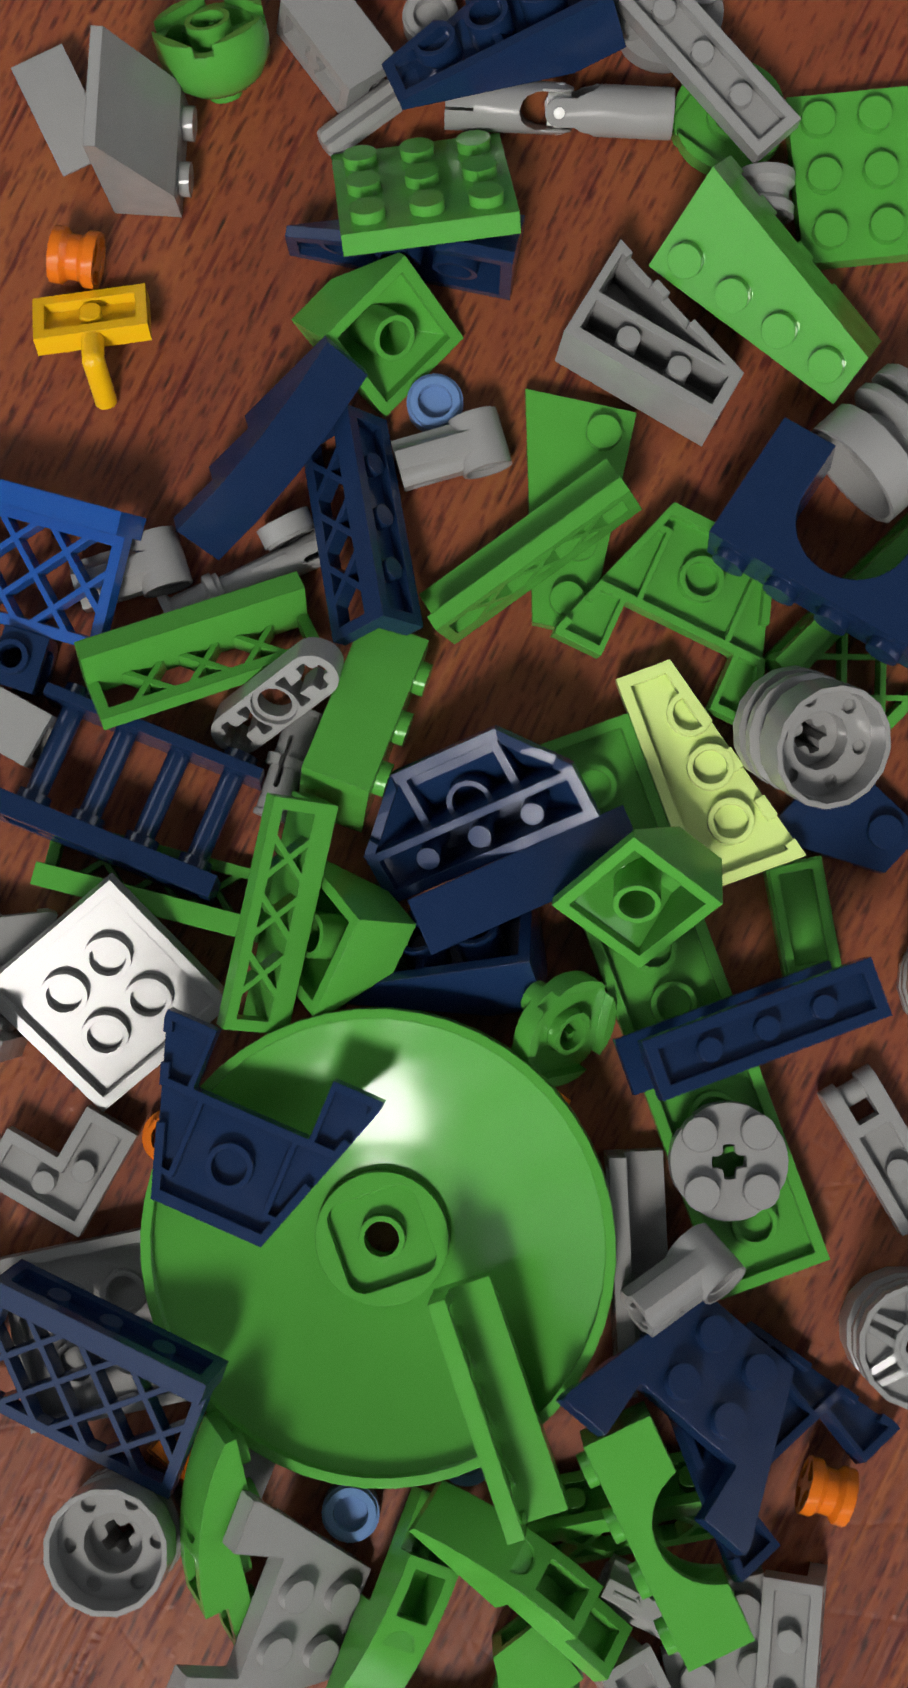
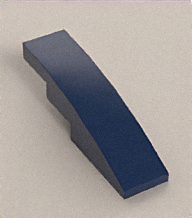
[174,336,368,560]
[407,805,634,955]

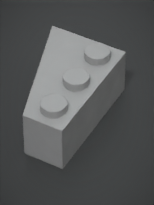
[554,240,744,447]

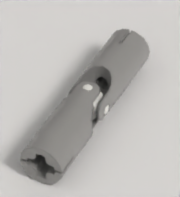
[444,81,675,141]

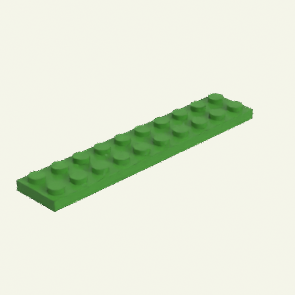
[540,713,830,1300]

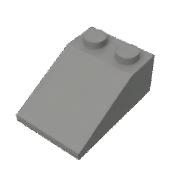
[82,25,197,217]

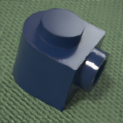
[0,624,58,697]

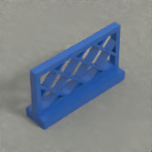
[0,478,146,645]

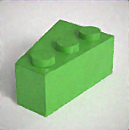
[299,628,434,833]

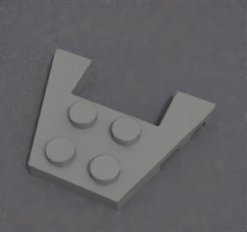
[166,1490,371,1688]

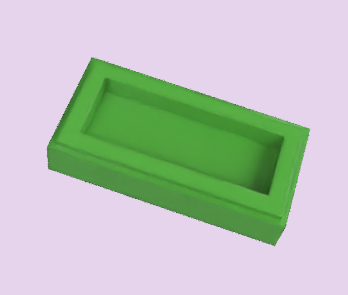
[763,856,842,977]

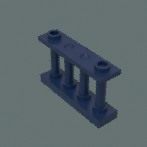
[0,682,265,906]
[613,957,892,1101]

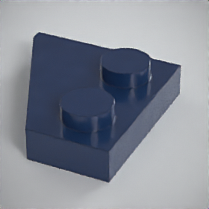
[777,784,908,874]

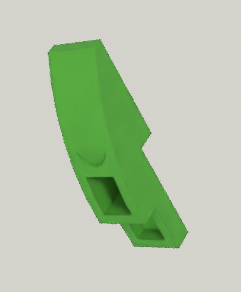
[179,1410,260,1645]
[408,1480,633,1682]
[326,1486,459,1688]

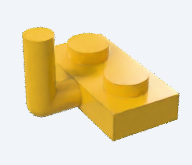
[32,283,152,410]

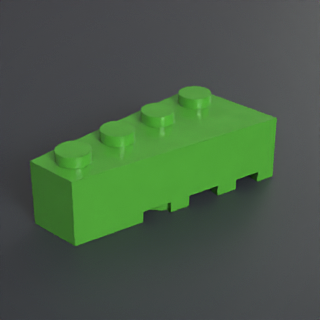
[649,155,881,404]

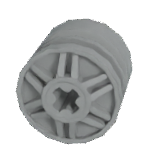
[811,363,908,523]
[733,665,891,809]
[839,1266,908,1410]
[43,1462,182,1617]

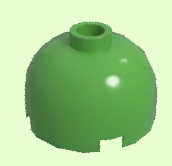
[151,0,270,104]

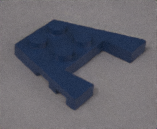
[151,1007,386,1247]
[556,1301,795,1555]
[668,1321,900,1582]

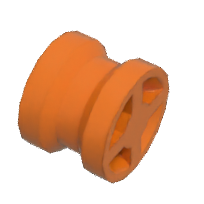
[46,224,106,290]
[794,1455,860,1528]

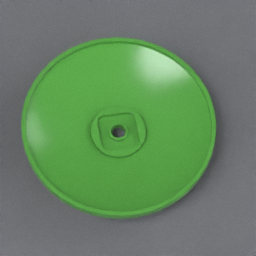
[140,1007,616,1489]

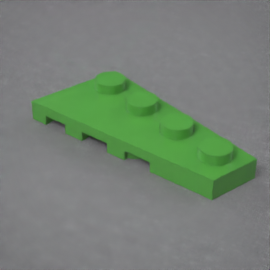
[525,388,637,630]

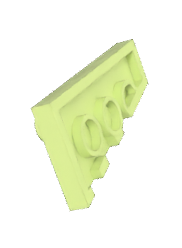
[615,659,807,886]

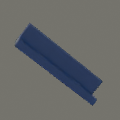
[304,405,423,646]

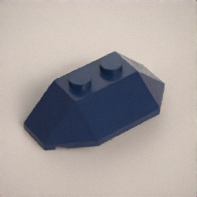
[364,725,600,902]

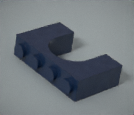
[707,417,908,668]

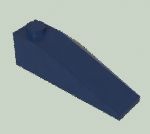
[381,0,626,110]
[285,214,525,300]
[345,907,548,1016]

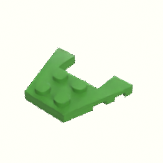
[550,502,772,725]

